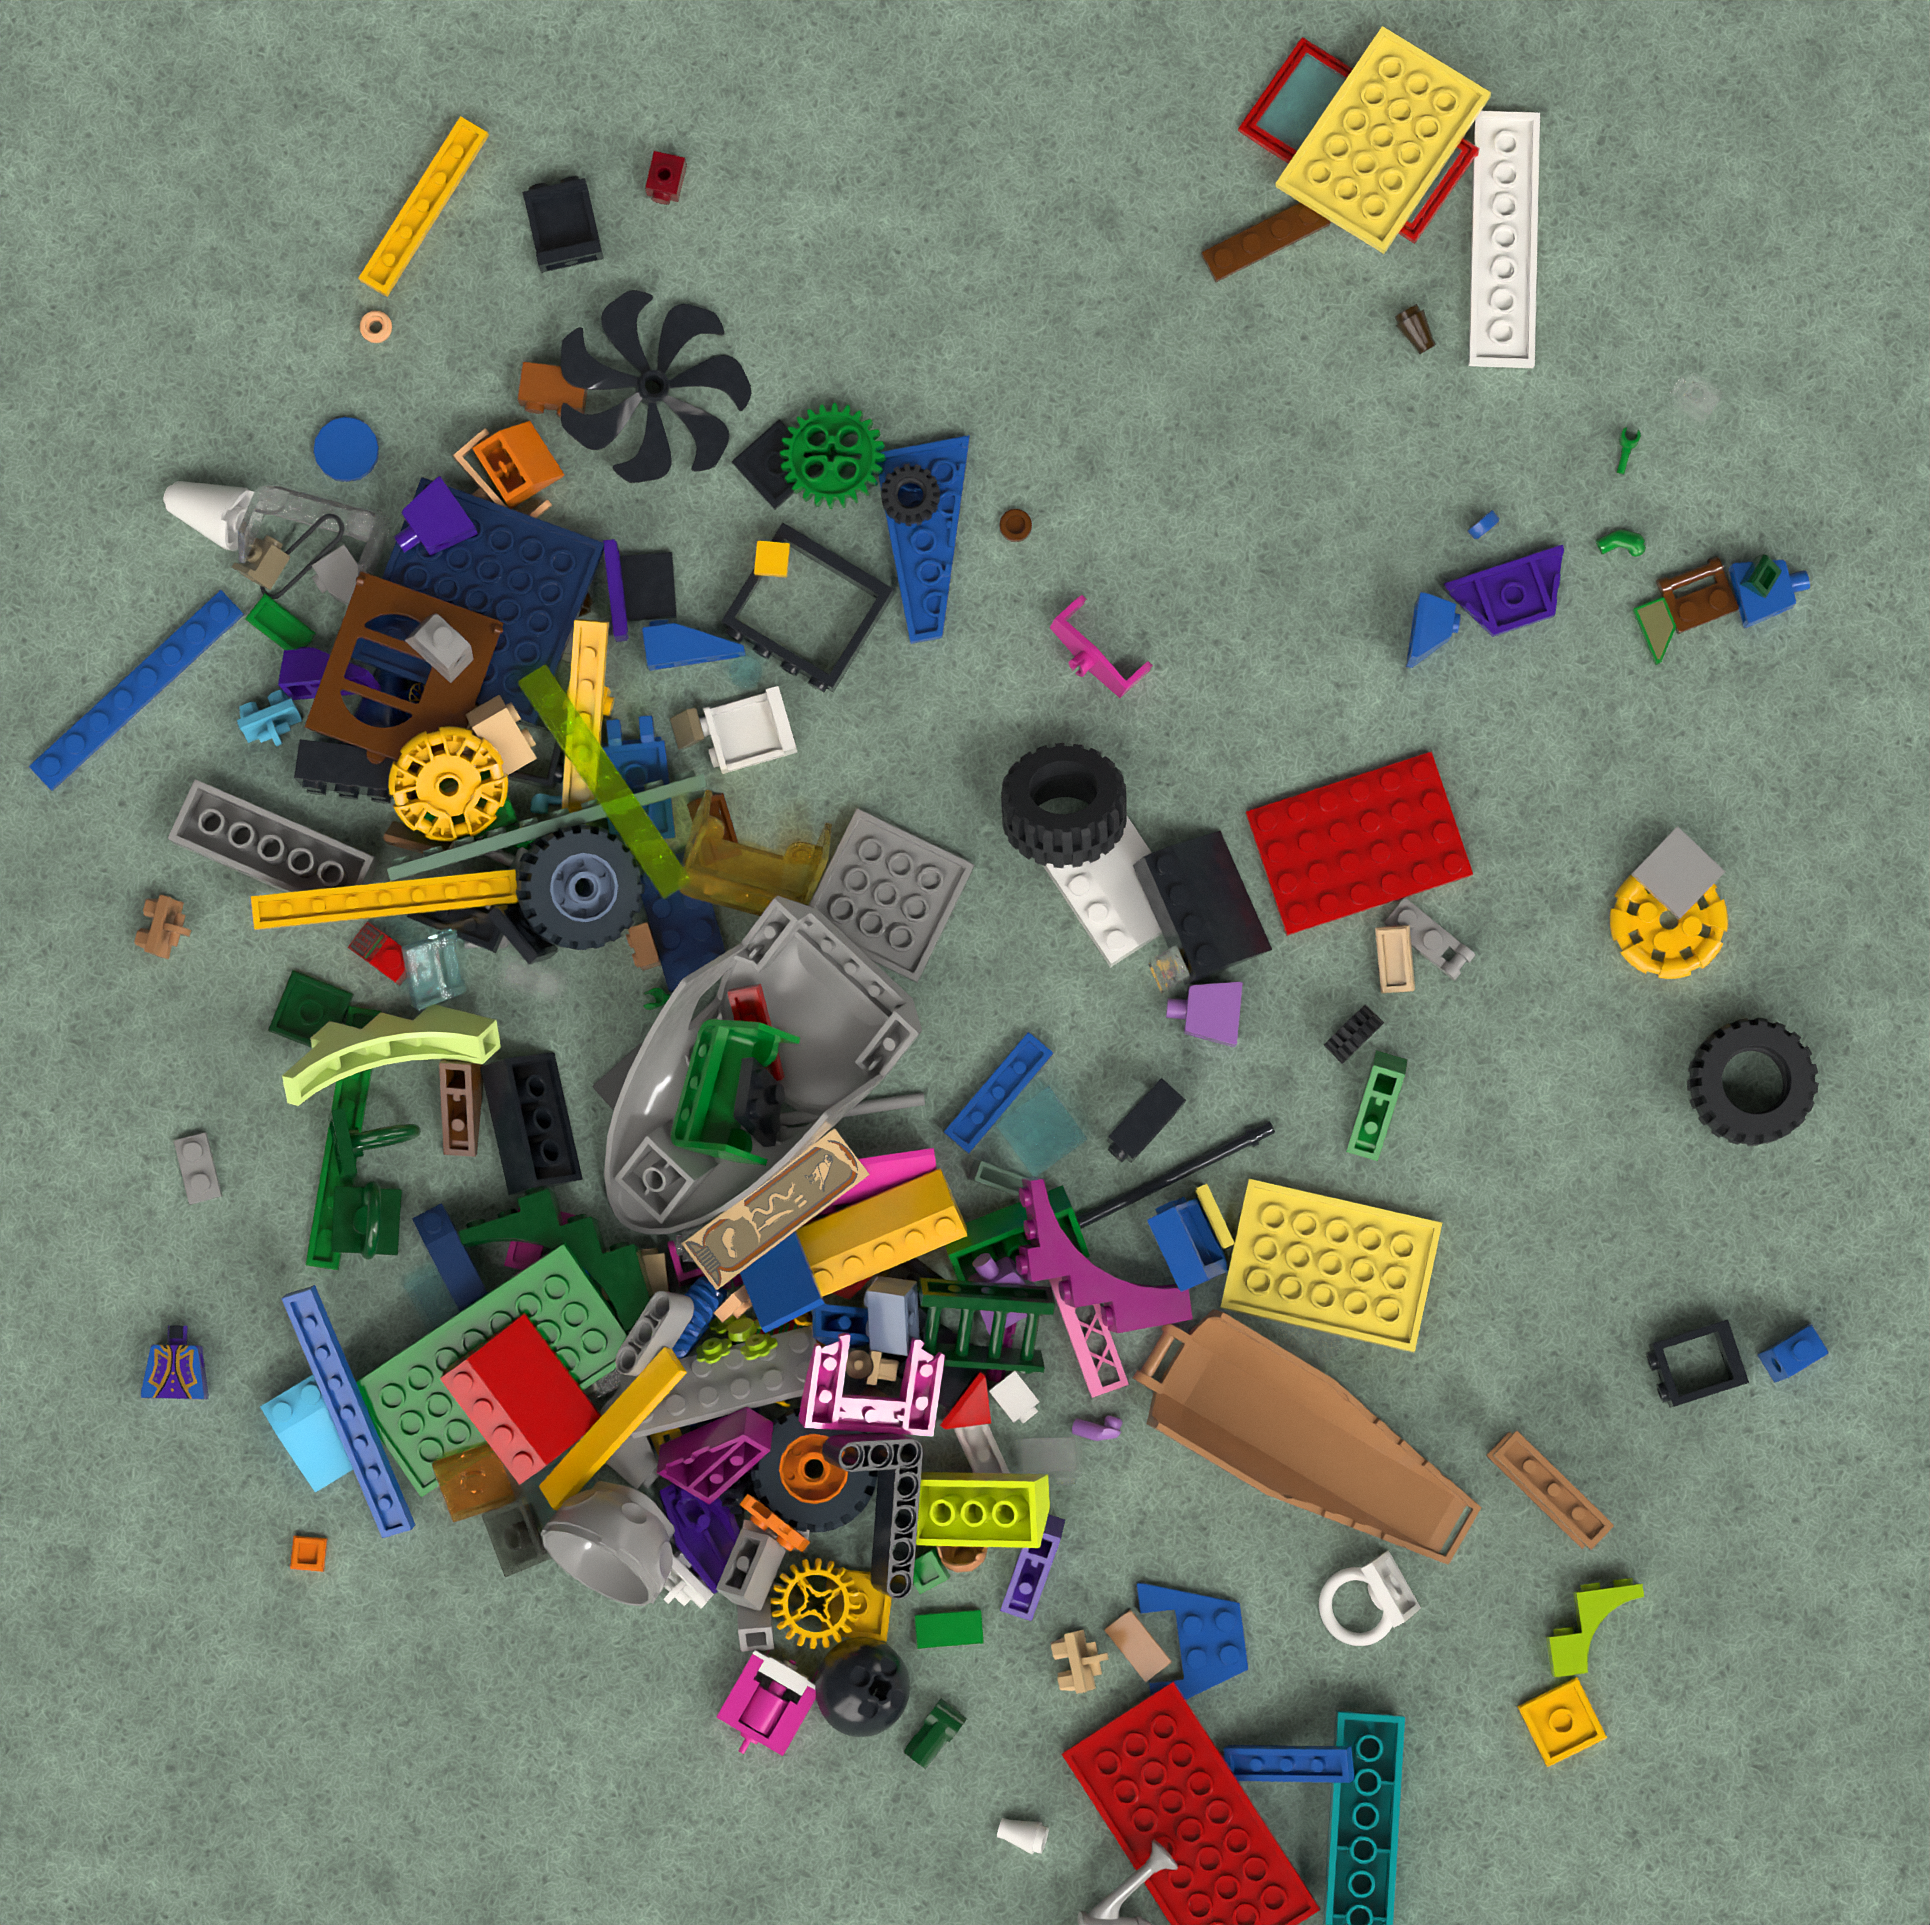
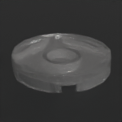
[1277,1322,1344,1367]

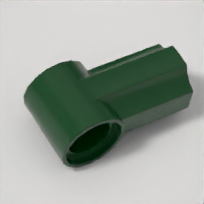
[903,1698,967,1769]

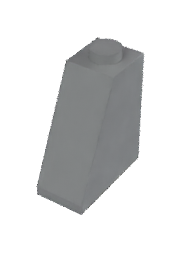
[580,1387,659,1490]

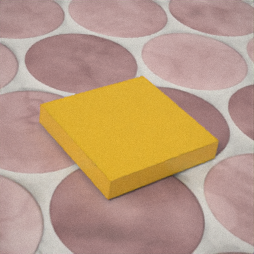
[821,1568,893,1642]
[1517,1677,1607,1767]

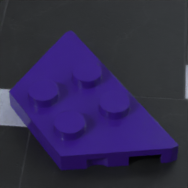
[1443,544,1564,637]

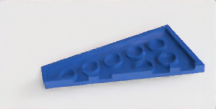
[877,435,970,644]

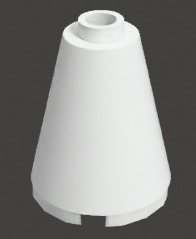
[163,481,258,551]

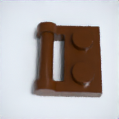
[1656,556,1739,634]

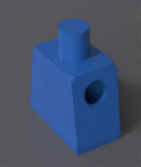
[1728,560,1810,628]
[1757,1322,1829,1383]

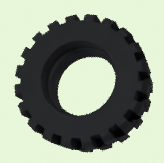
[1001,743,1127,868]
[1687,1018,1819,1146]

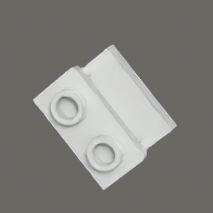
[699,686,797,774]

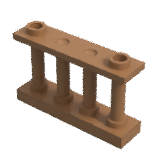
[1486,1431,1614,1550]

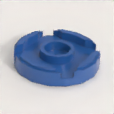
[314,417,379,482]

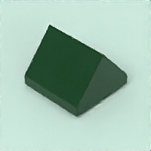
[1740,554,1782,598]

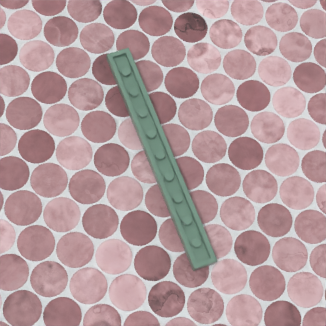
[386,770,707,882]

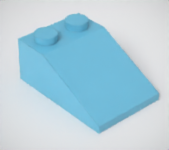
[260,1375,353,1492]

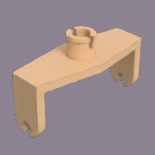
[453,428,552,518]

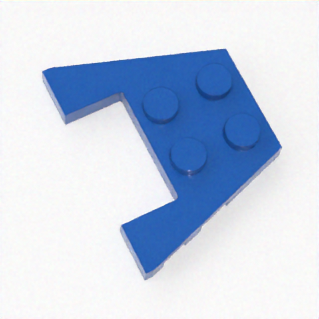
[1137,1583,1248,1700]

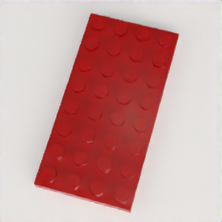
[1062,1681,1321,1925]

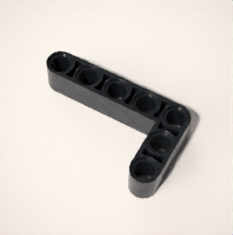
[822,1433,923,1600]

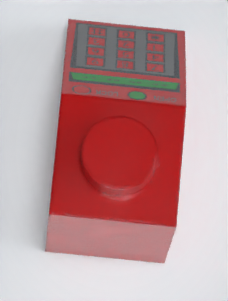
[347,922,420,986]

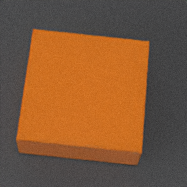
[290,1536,328,1572]

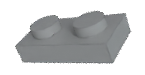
[174,1132,223,1205]

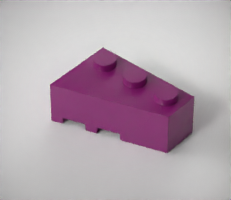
[657,1407,773,1505]

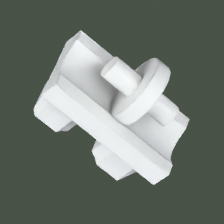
[663,1550,714,1608]

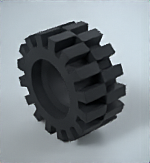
[881,464,940,526]
[1324,1004,1384,1064]

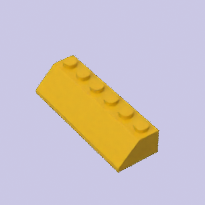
[796,1168,967,1297]

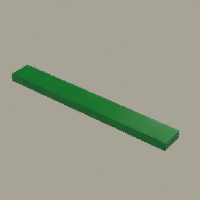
[305,1006,382,1271]

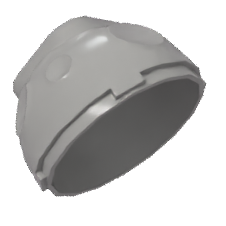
[540,1481,675,1606]

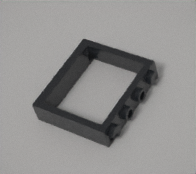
[721,523,894,693]

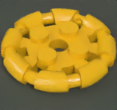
[388,726,508,842]
[1610,875,1728,979]

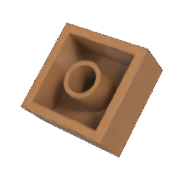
[626,922,661,971]

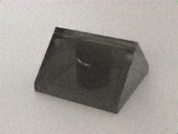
[482,1497,552,1578]

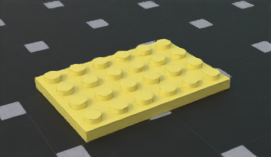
[1276,26,1491,254]
[1220,1179,1442,1353]

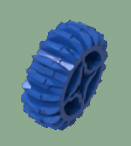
[672,1276,727,1359]

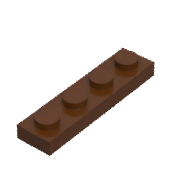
[1201,202,1331,282]

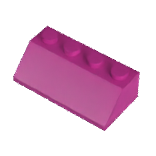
[817,1148,937,1216]

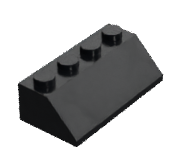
[480,1052,583,1195]

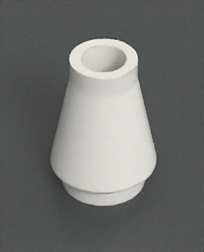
[997,1818,1049,1855]

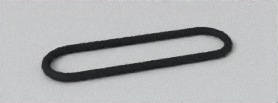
[260,513,344,599]

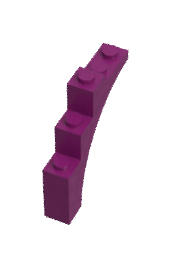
[1016,1176,1193,1334]

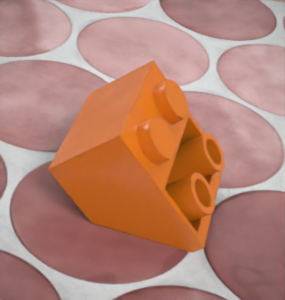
[472,421,565,509]

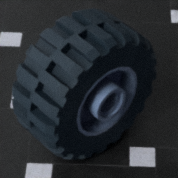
[516,824,645,950]

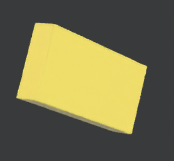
[1195,1184,1235,1250]

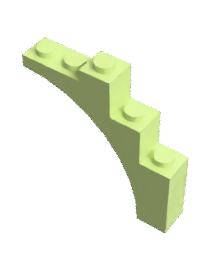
[282,1004,501,1106]

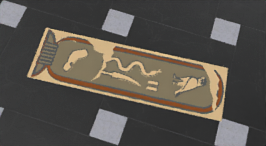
[682,1128,870,1290]

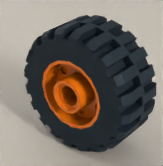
[751,1408,878,1533]

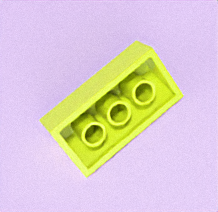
[916,1472,1050,1548]

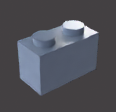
[864,1276,920,1356]

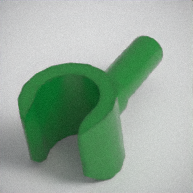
[1616,427,1641,475]
[643,988,671,1010]

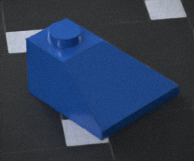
[1406,592,1461,668]

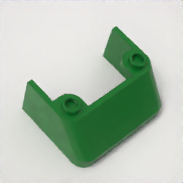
[671,1019,800,1166]

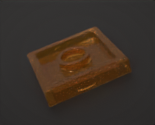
[432,1444,516,1523]

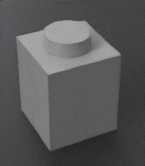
[737,1597,774,1652]

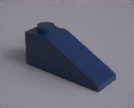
[412,1203,488,1311]

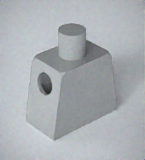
[405,613,474,683]

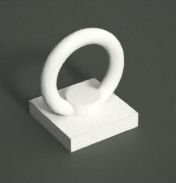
[1319,1550,1421,1646]

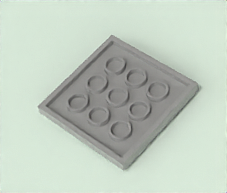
[809,809,975,983]

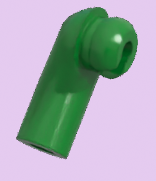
[1596,529,1646,557]

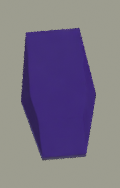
[658,1483,740,1594]

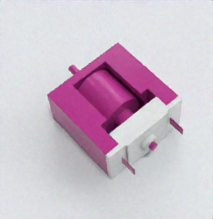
[716,1649,818,1756]

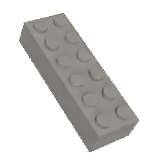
[168,779,379,921]

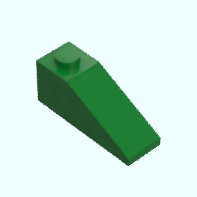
[1346,1050,1408,1161]

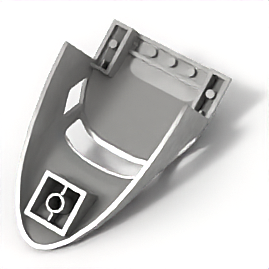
[604,896,922,1234]

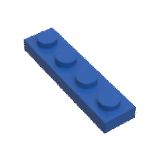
[944,1032,1053,1154]
[1224,1745,1355,1783]

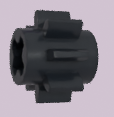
[719,1473,759,1514]

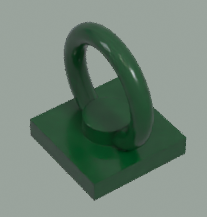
[328,1108,421,1182]
[331,1180,402,1260]

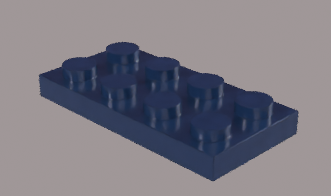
[640,849,726,992]

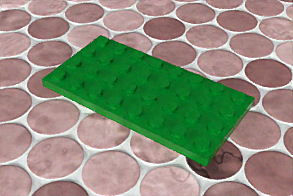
[356,1242,629,1497]

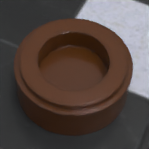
[1000,509,1032,542]

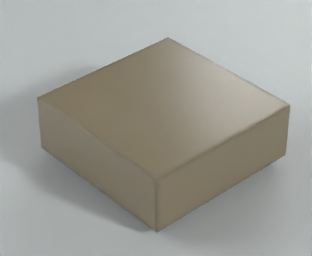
[670,708,704,750]

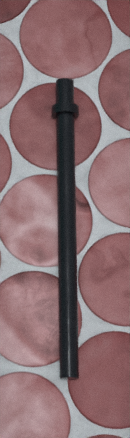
[1076,1121,1275,1229]

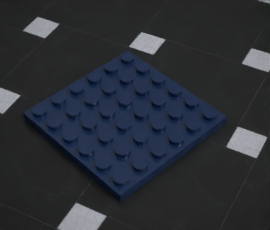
[351,477,605,727]

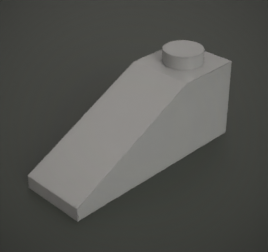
[311,544,363,606]

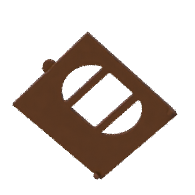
[304,571,504,779]

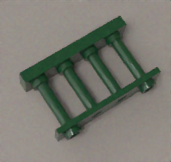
[918,1278,1055,1374]

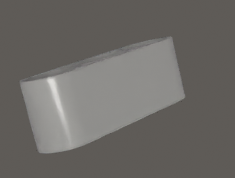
[615,1291,694,1377]

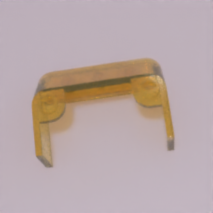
[678,789,832,916]

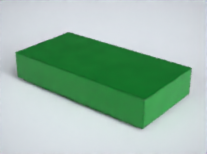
[245,594,316,650]
[915,1610,984,1649]

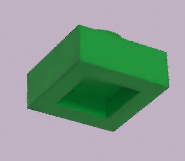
[913,1548,951,1594]

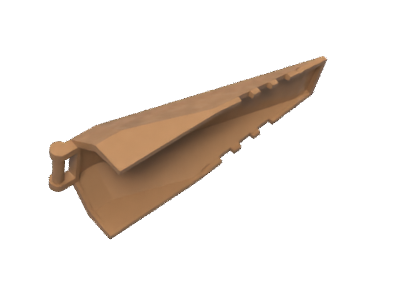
[1132,1309,1482,1565]

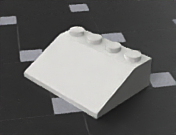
[1043,816,1162,968]

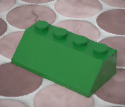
[945,1185,1090,1281]

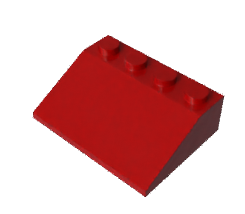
[440,1313,602,1485]

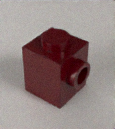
[645,151,687,205]

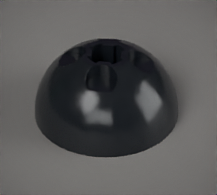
[815,1637,910,1737]

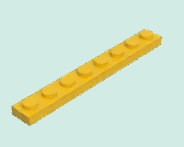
[251,869,519,930]

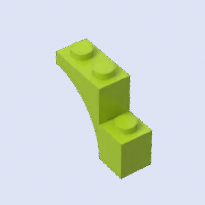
[1546,1578,1644,1677]

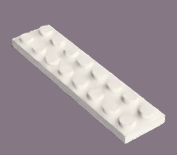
[1469,111,1540,368]

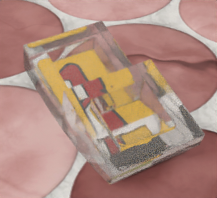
[1148,946,1190,994]

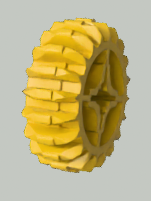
[770,1558,861,1649]

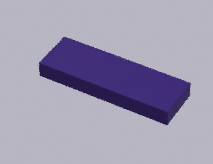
[603,539,629,642]

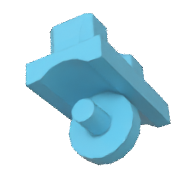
[237,689,303,747]

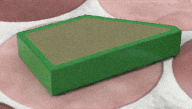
[1633,597,1676,665]

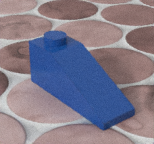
[642,620,746,671]

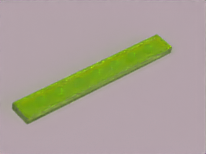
[518,664,691,900]

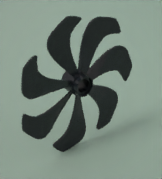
[561,290,752,483]

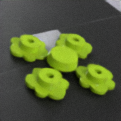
[696,1314,778,1364]

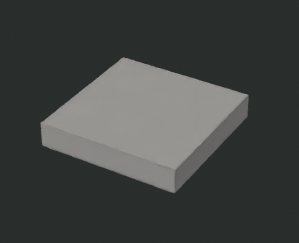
[1631,826,1725,920]

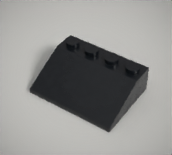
[1133,831,1272,985]

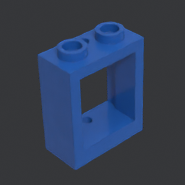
[1147,1196,1229,1292]

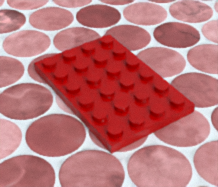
[1245,751,1474,936]

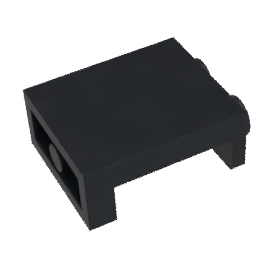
[522,176,604,273]

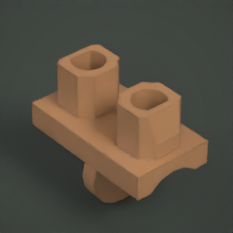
[134,895,191,959]

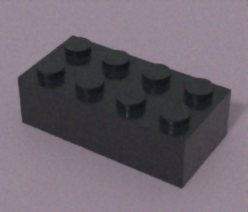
[294,739,419,804]

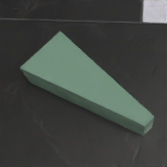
[968,1160,1026,1198]

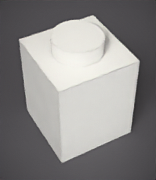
[989,1371,1039,1424]

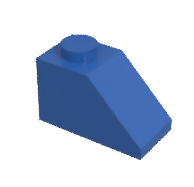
[812,1304,870,1348]

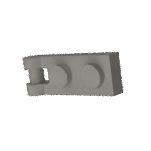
[1384,897,1476,981]

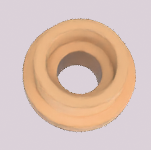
[360,311,392,343]

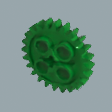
[780,403,886,509]

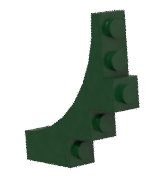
[458,1186,653,1333]

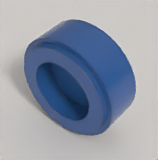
[1467,510,1500,539]

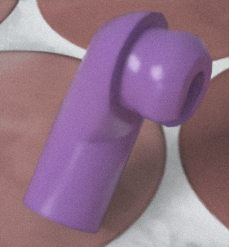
[1072,1415,1122,1441]

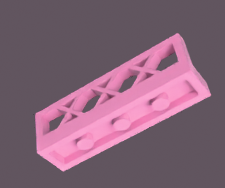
[1049,1277,1129,1398]

